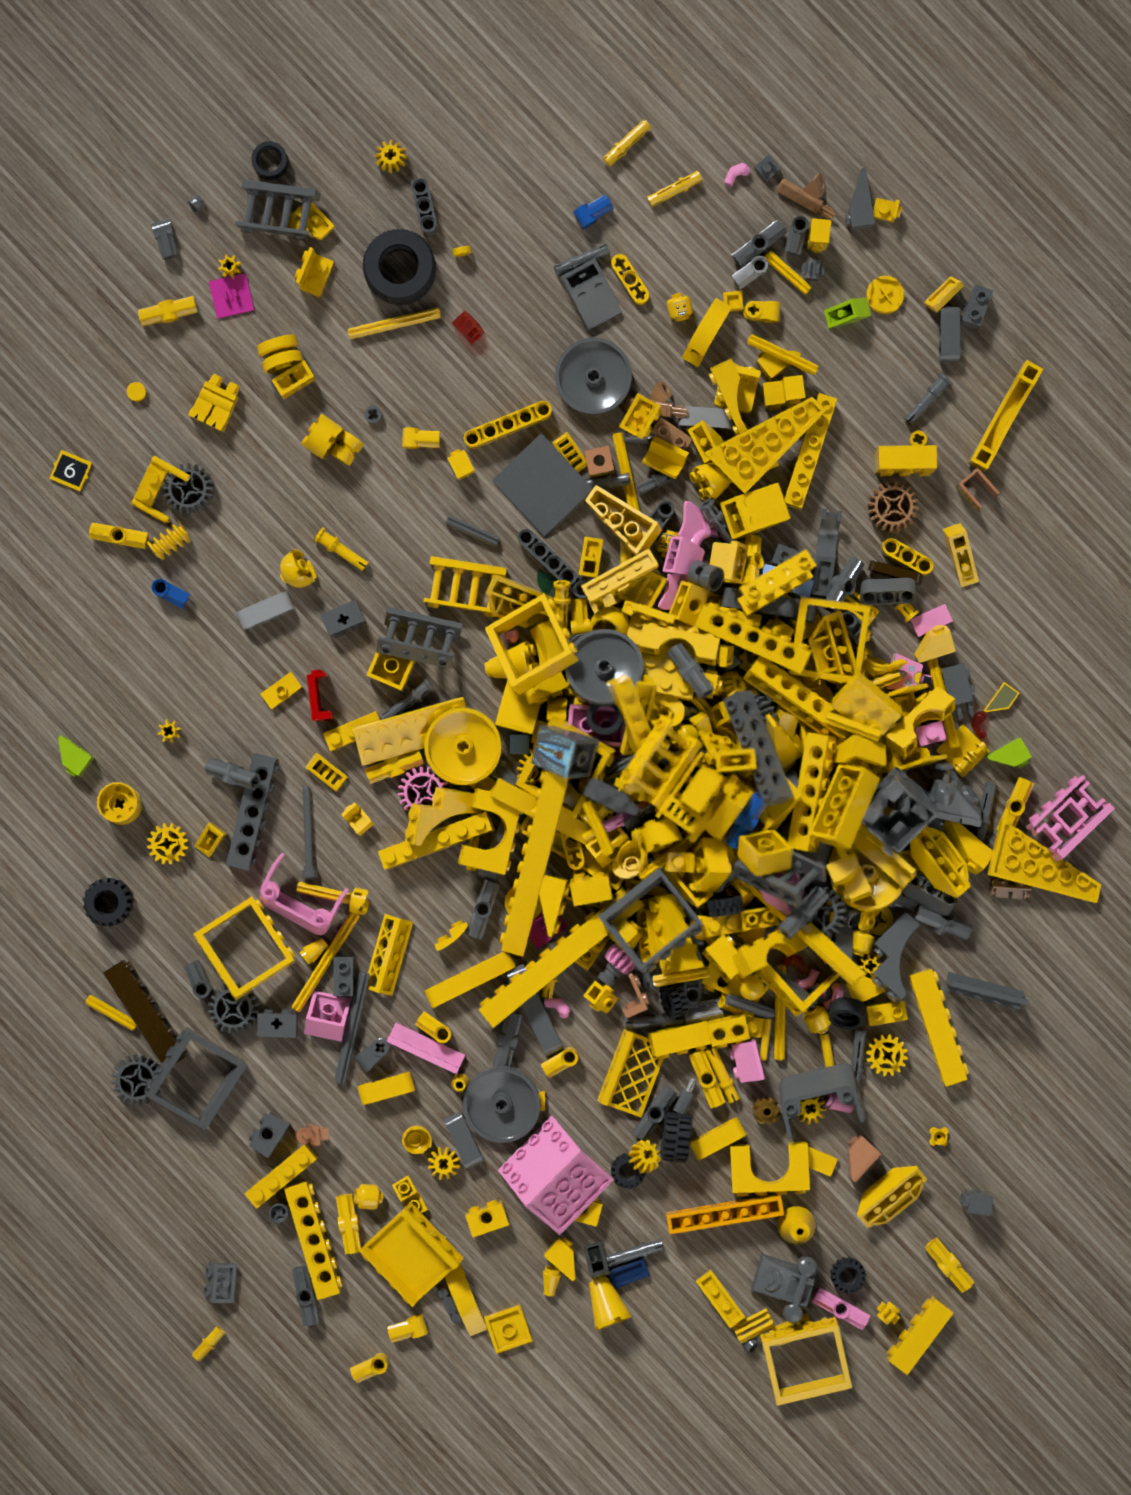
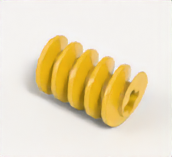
[147,521,191,560]

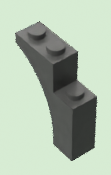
[871,912,920,1004]

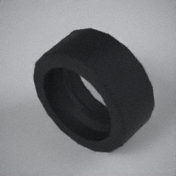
[251,141,289,180]
[587,704,624,735]
[829,997,866,1029]

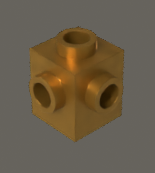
[752,1096,781,1125]

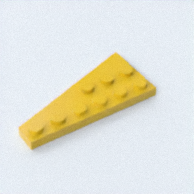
[704,397,826,494]
[987,819,1101,903]

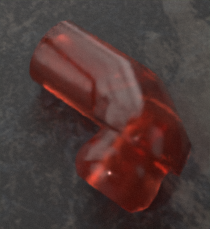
[971,711,988,740]

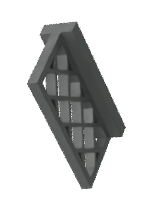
[944,972,1029,1010]

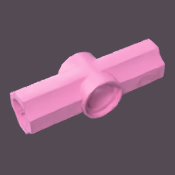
[811,1287,870,1330]

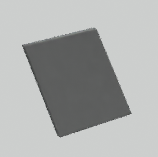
[492,433,593,538]

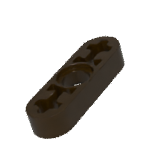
[867,560,924,585]

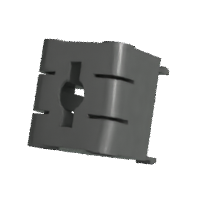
[862,767,937,857]

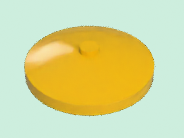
[424,707,502,785]
[829,845,905,911]

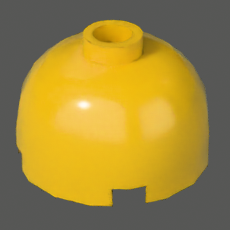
[280,549,317,588]

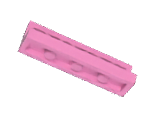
[387,1022,465,1074]

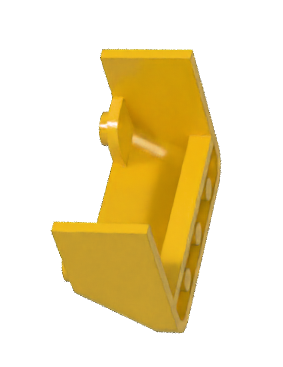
[877,684,947,773]

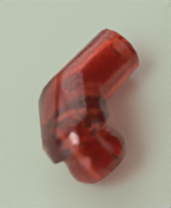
[782,954,810,975]

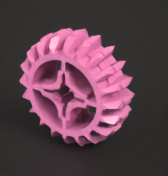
[398,767,449,810]

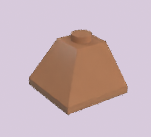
[847,1134,881,1182]

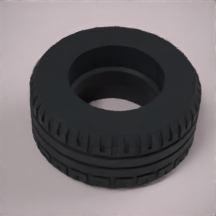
[362,229,436,305]

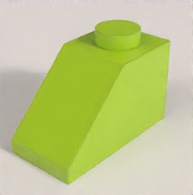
[824,298,871,329]
[58,735,95,777]
[984,737,1032,768]

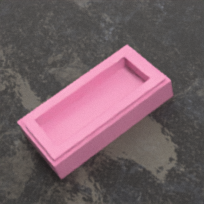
[910,604,953,637]

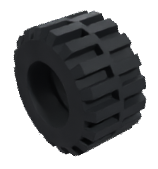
[82,878,134,927]
[660,1112,692,1163]

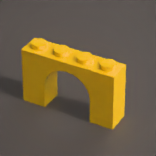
[458,788,523,875]
[730,1141,810,1196]

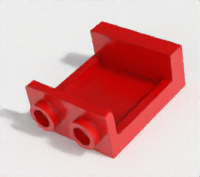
[306,669,334,722]

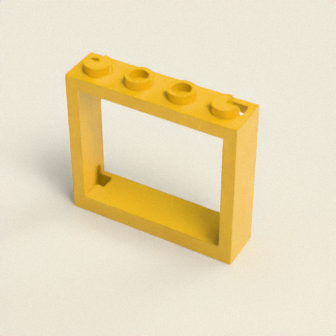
[485,594,579,695]
[789,596,874,682]
[515,716,615,819]
[193,896,295,1000]
[756,922,840,1017]
[760,1317,852,1406]

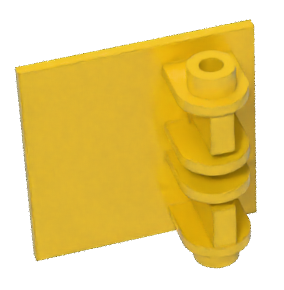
[936,724,990,778]
[698,731,734,767]

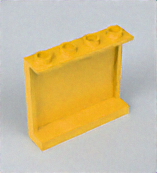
[359,1202,464,1307]

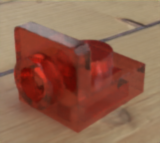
[451,310,485,345]

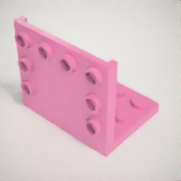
[498,1115,614,1235]

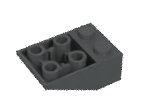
[561,258,622,331]

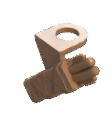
[776,174,836,219]
[625,380,688,418]

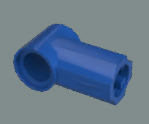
[573,194,614,229]
[151,579,190,609]

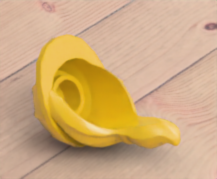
[857,647,907,680]
[612,829,648,879]

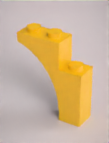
[526,620,568,705]
[405,787,482,845]

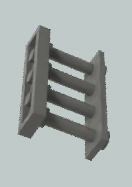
[235,180,321,241]
[376,607,463,669]
[734,851,826,908]

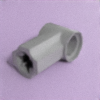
[731,256,768,290]

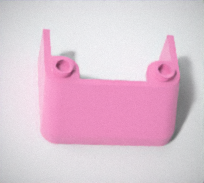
[259,853,349,935]

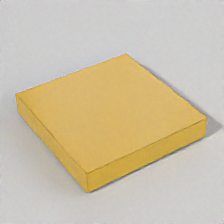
[484,1304,533,1354]

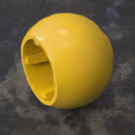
[589,607,630,636]

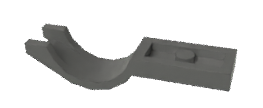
[811,509,842,596]

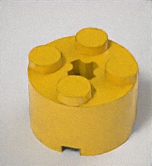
[300,414,344,460]
[638,816,683,854]

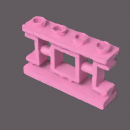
[1026,775,1115,862]

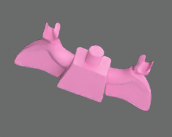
[658,501,721,610]

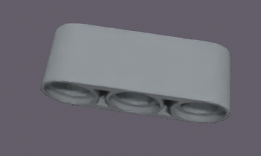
[678,406,734,431]
[236,591,294,631]

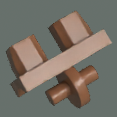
[296,1123,330,1146]

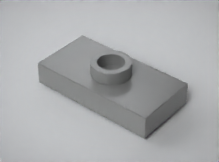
[684,998,724,1024]

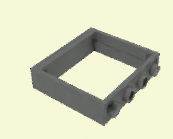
[598,868,704,974]
[145,1027,247,1130]

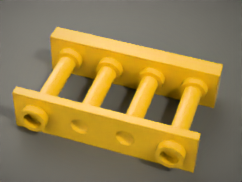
[581,549,660,614]
[737,550,817,617]
[423,556,507,618]
[619,715,703,809]
[655,752,739,843]

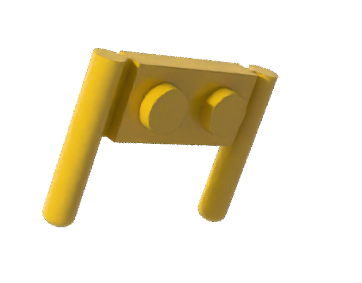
[131,455,190,524]
[710,1014,772,1061]

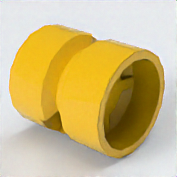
[329,430,364,466]

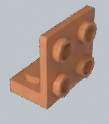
[623,972,649,1018]

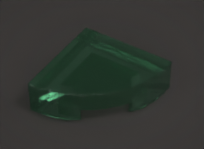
[537,571,556,596]

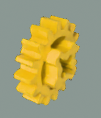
[147,823,189,864]
[866,1034,908,1076]

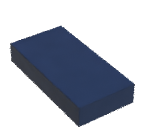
[608,1257,650,1289]

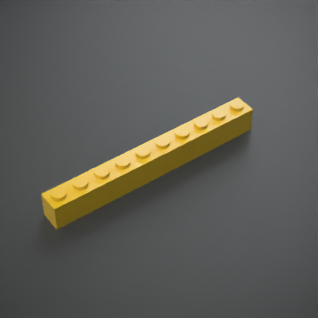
[499,770,569,956]
[478,887,643,1028]

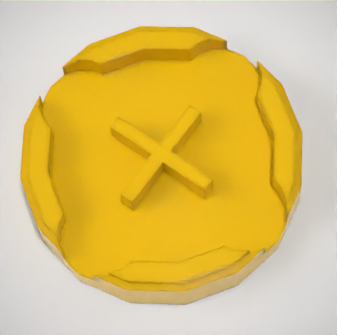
[866,276,904,314]

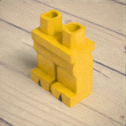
[188,374,240,433]

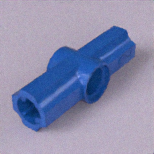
[725,792,766,849]

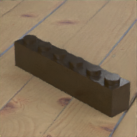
[103,959,188,1064]

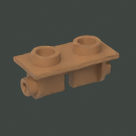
[651,417,692,450]
[990,878,1032,899]

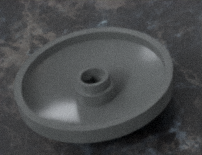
[555,338,632,415]
[565,629,643,705]
[463,1066,541,1143]

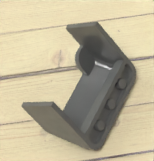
[779,1063,866,1139]

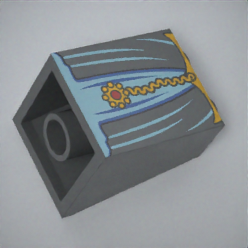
[531,725,599,778]

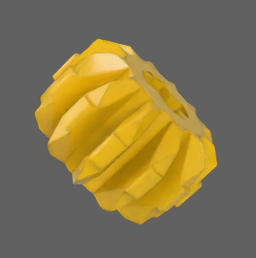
[375,140,407,173]
[720,671,747,700]
[798,1096,826,1125]
[628,1140,661,1173]
[428,1147,460,1180]

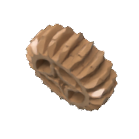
[867,481,919,533]

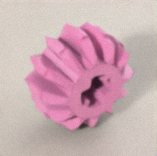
[605,943,635,974]

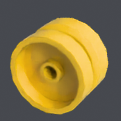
[256,334,304,374]

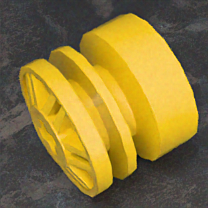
[97,782,142,825]

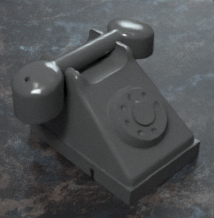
[926,762,982,827]
[750,1253,817,1323]

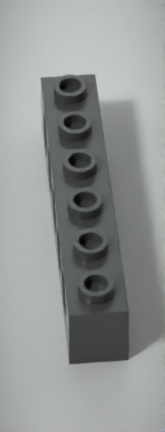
[723,691,794,806]
[226,753,280,871]

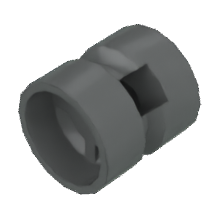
[687,560,724,591]

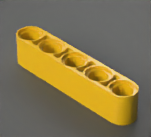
[464,401,552,449]
[424,951,516,1008]

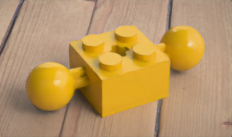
[689,915,764,1000]

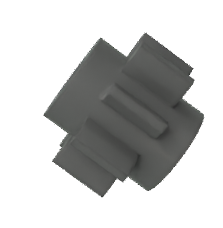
[801,259,825,281]

